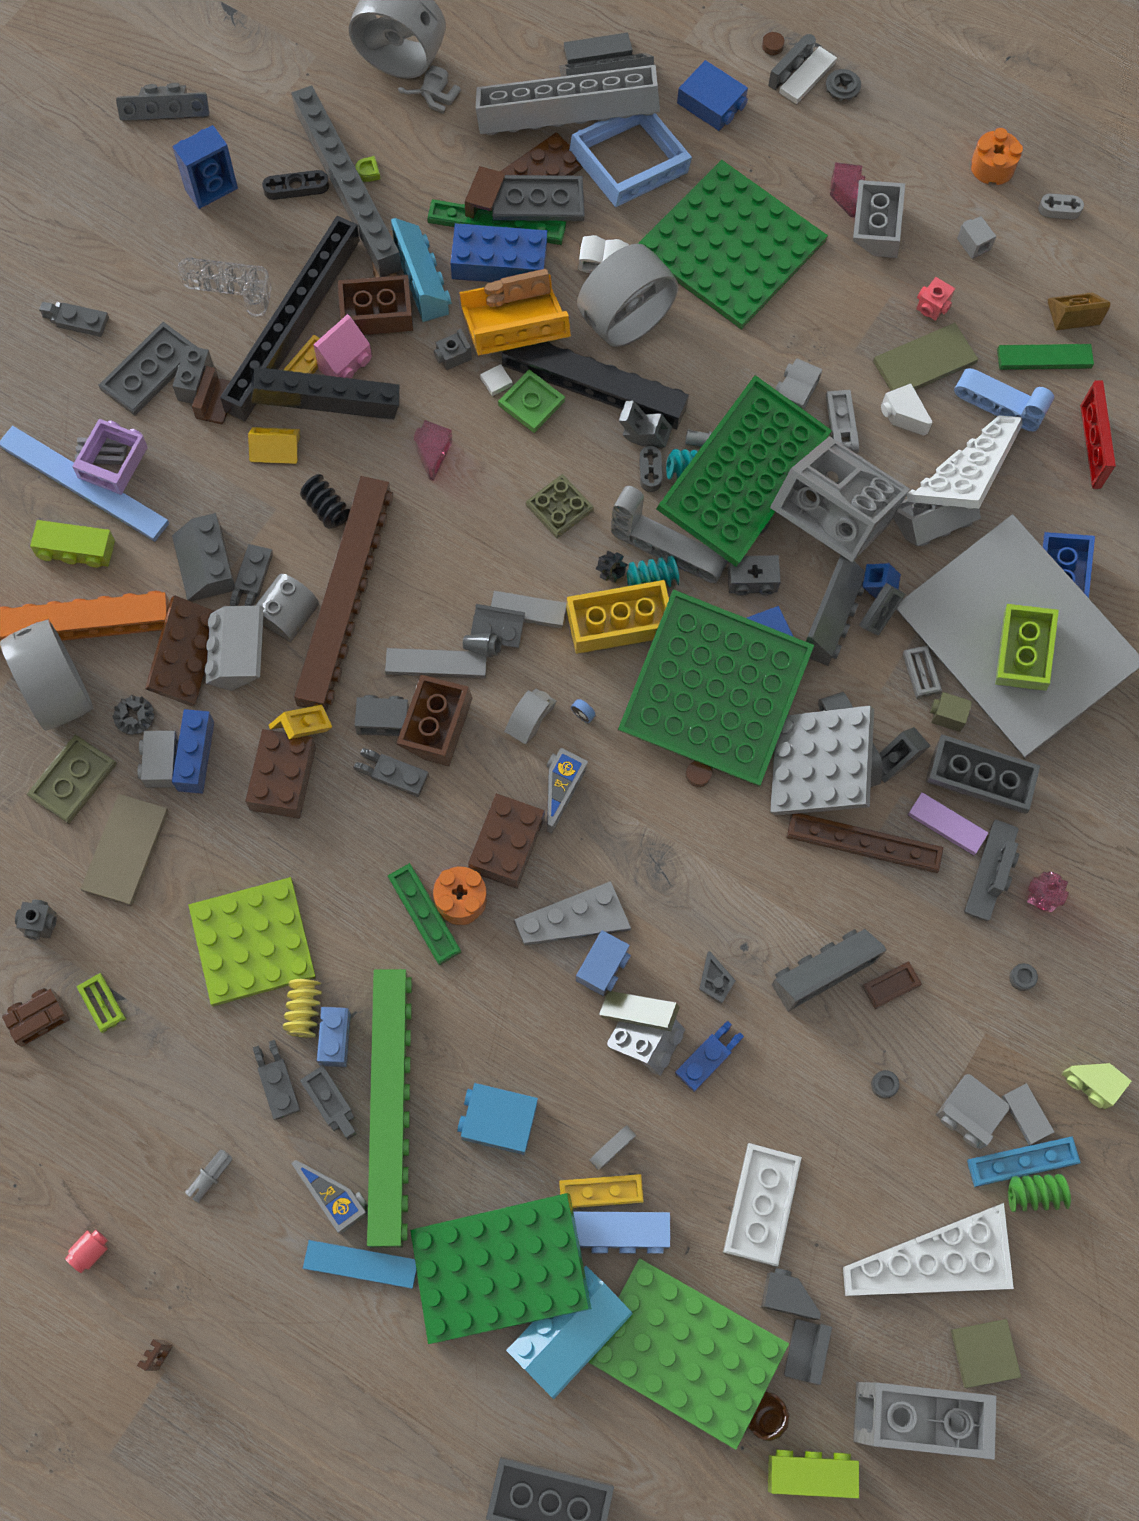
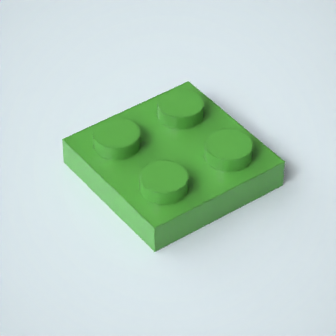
[498,370,565,433]

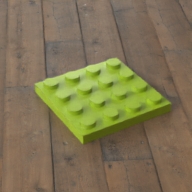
[188,877,316,1007]

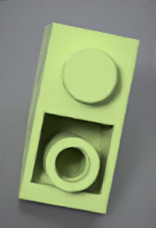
[1062,1063,1132,1109]

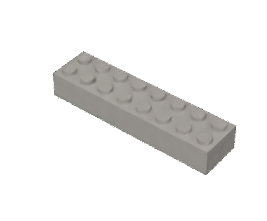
[476,65,660,135]

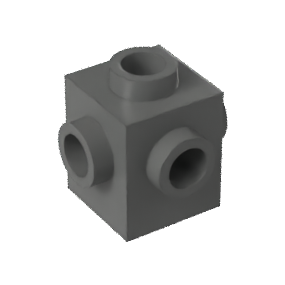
[15,899,57,940]

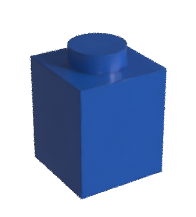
[863,563,901,598]

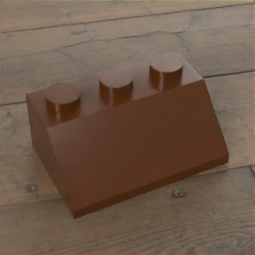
[397,675,473,766]

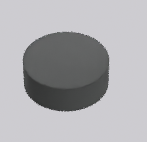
[1009,963,1038,991]
[871,1070,900,1099]

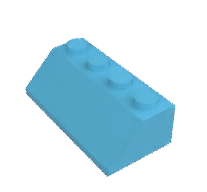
[391,218,452,322]
[506,1266,633,1399]

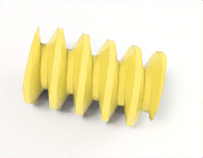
[283,979,322,1038]

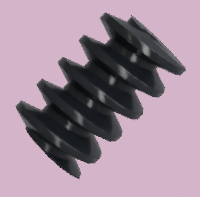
[300,474,351,529]

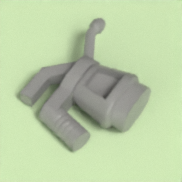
[398,65,461,114]

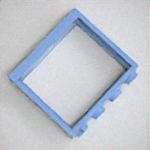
[569,113,692,207]

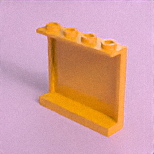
[459,274,571,356]

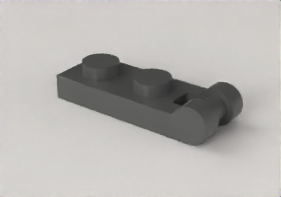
[768,34,816,90]

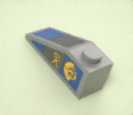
[547,748,588,834]
[291,1160,368,1234]

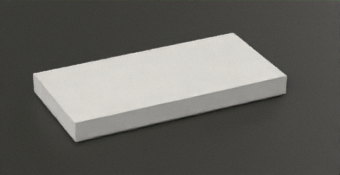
[723,1143,802,1267]

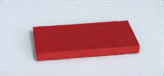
[1080,380,1116,489]

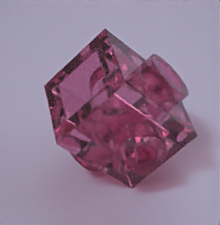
[1027,872,1069,912]

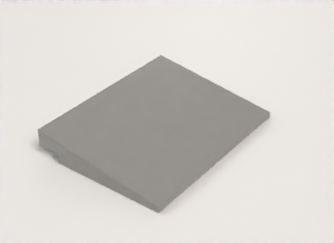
[896,514,1139,759]

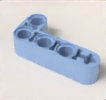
[954,368,1054,432]

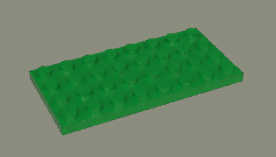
[656,375,832,567]

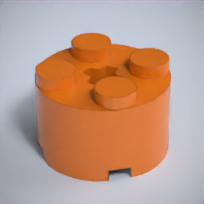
[971,128,1023,185]
[433,867,487,925]

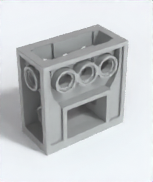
[770,436,910,562]
[853,1382,996,1460]

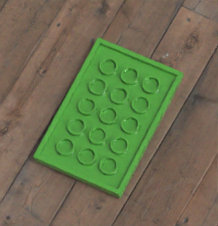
[588,1258,789,1450]

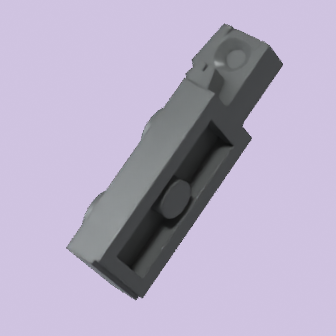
[39,302,109,337]
[300,1065,357,1140]

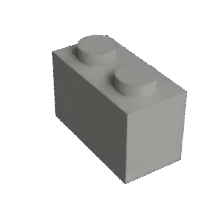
[138,731,179,788]

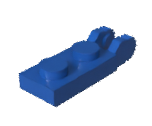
[675,1021,744,1092]

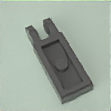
[230,544,273,606]
[353,748,429,797]
[253,1040,301,1120]

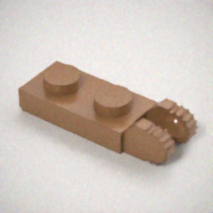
[484,269,551,307]

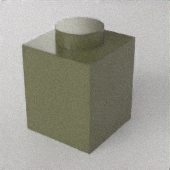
[930,692,972,732]

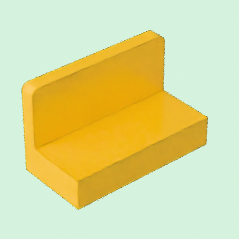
[248,427,300,464]
[268,705,332,739]

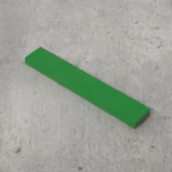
[427,199,566,245]

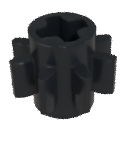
[596,550,628,583]

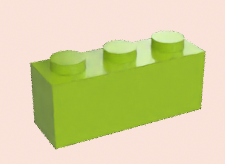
[30,520,115,568]
[768,1449,859,1498]

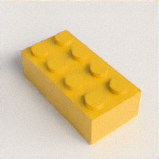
[566,580,669,654]

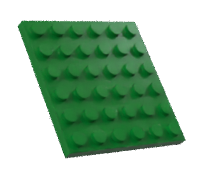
[638,160,828,330]
[617,589,814,786]

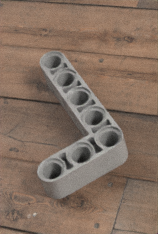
[611,486,728,583]

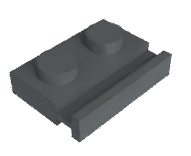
[471,604,525,648]

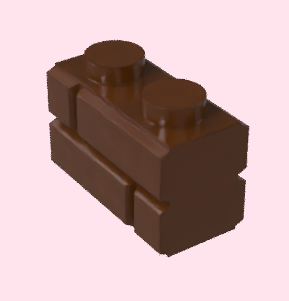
[2,988,70,1047]

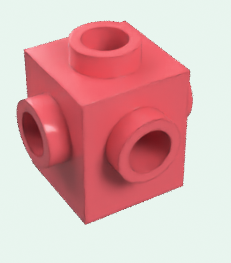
[916,277,955,321]

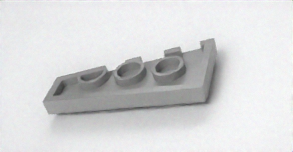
[514,881,631,945]

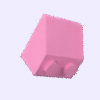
[314,314,372,378]

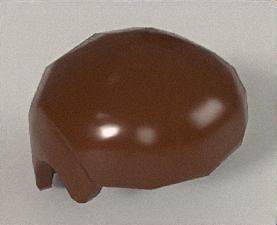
[748,1392,789,1441]

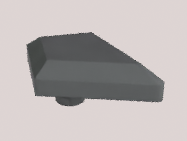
[699,951,736,1004]

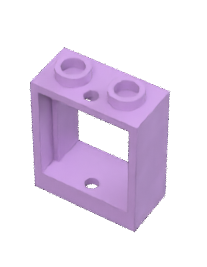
[72,419,148,495]

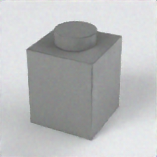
[957,216,996,259]

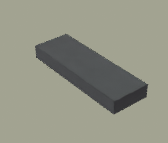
[563,32,633,64]

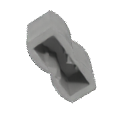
[775,358,823,410]

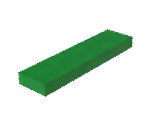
[997,344,1094,370]
[387,863,462,965]

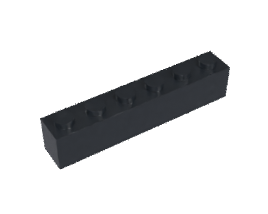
[251,367,400,420]

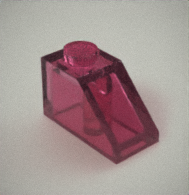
[414,420,453,481]

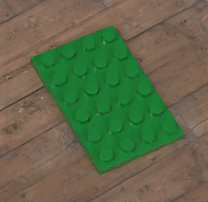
[410,1193,592,1344]

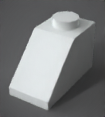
[881,384,933,436]

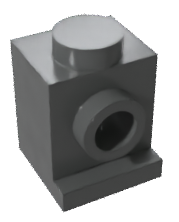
[434,329,472,370]

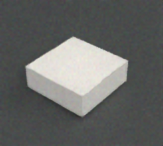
[480,364,513,396]

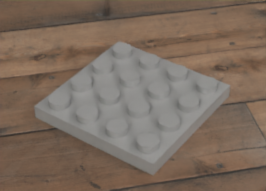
[770,706,874,815]

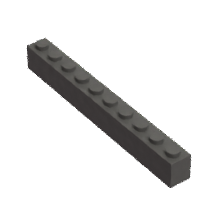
[291,85,402,277]

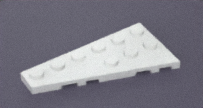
[843,1203,1014,1296]

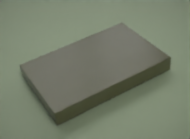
[27,734,117,824]

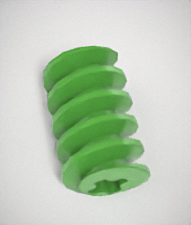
[1008,1174,1071,1212]

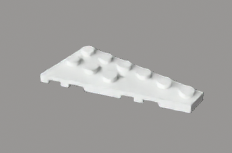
[907,416,1022,509]

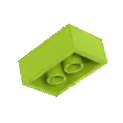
[995,604,1059,691]

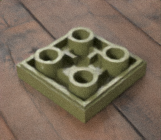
[526,474,594,539]
[951,1319,1021,1388]

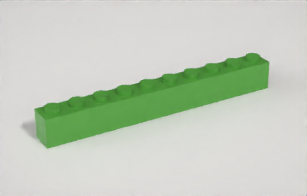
[367,969,412,1248]

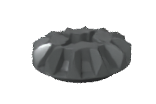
[825,69,861,101]
[112,695,154,735]

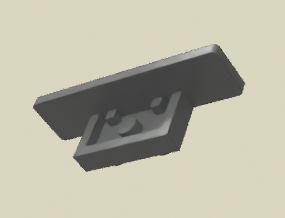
[116,83,210,120]
[964,820,1020,921]

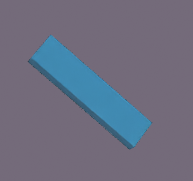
[967,1136,1081,1187]
[303,1240,417,1289]

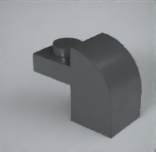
[619,401,673,448]

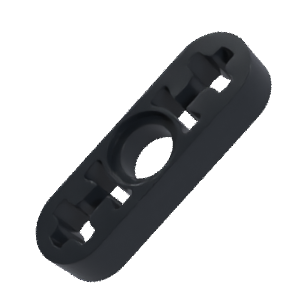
[262,170,329,200]

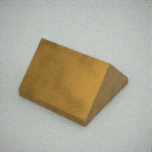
[1048,292,1111,331]

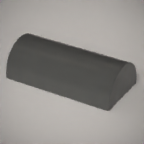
[926,734,1040,814]

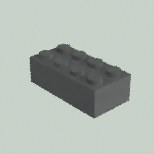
[486,1456,614,1521]

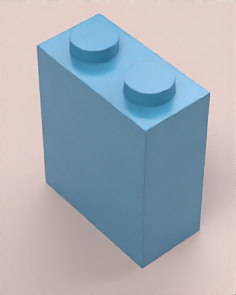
[457,1083,538,1155]

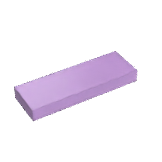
[908,793,988,855]

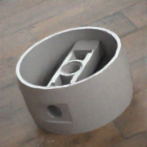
[349,0,446,78]
[577,244,678,347]
[0,619,94,731]

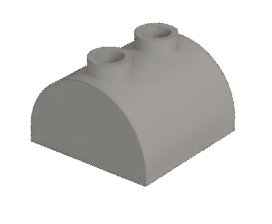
[255,574,319,642]

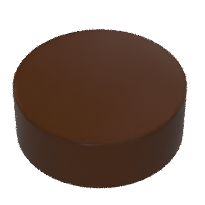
[762,32,785,55]
[686,761,712,787]

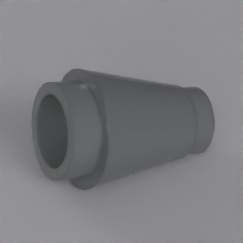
[463,633,502,658]

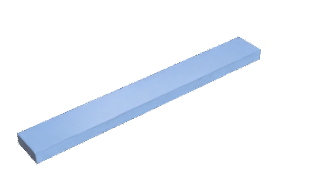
[0,425,169,542]

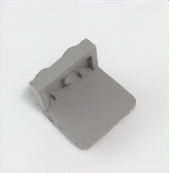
[607,1019,686,1076]
[936,1074,1009,1149]

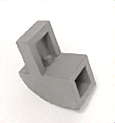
[504,688,557,744]

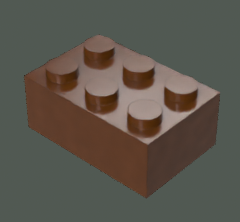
[338,275,413,335]
[245,729,316,819]
[468,793,545,889]

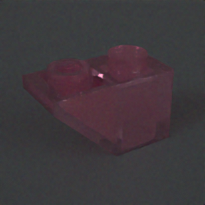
[830,162,865,218]

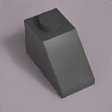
[879,727,931,783]
[761,1268,821,1320]

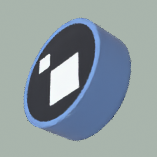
[571,699,596,723]

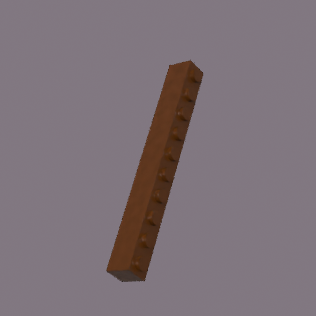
[294,476,393,712]

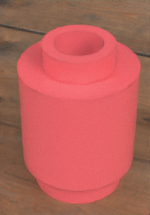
[65,1229,108,1273]

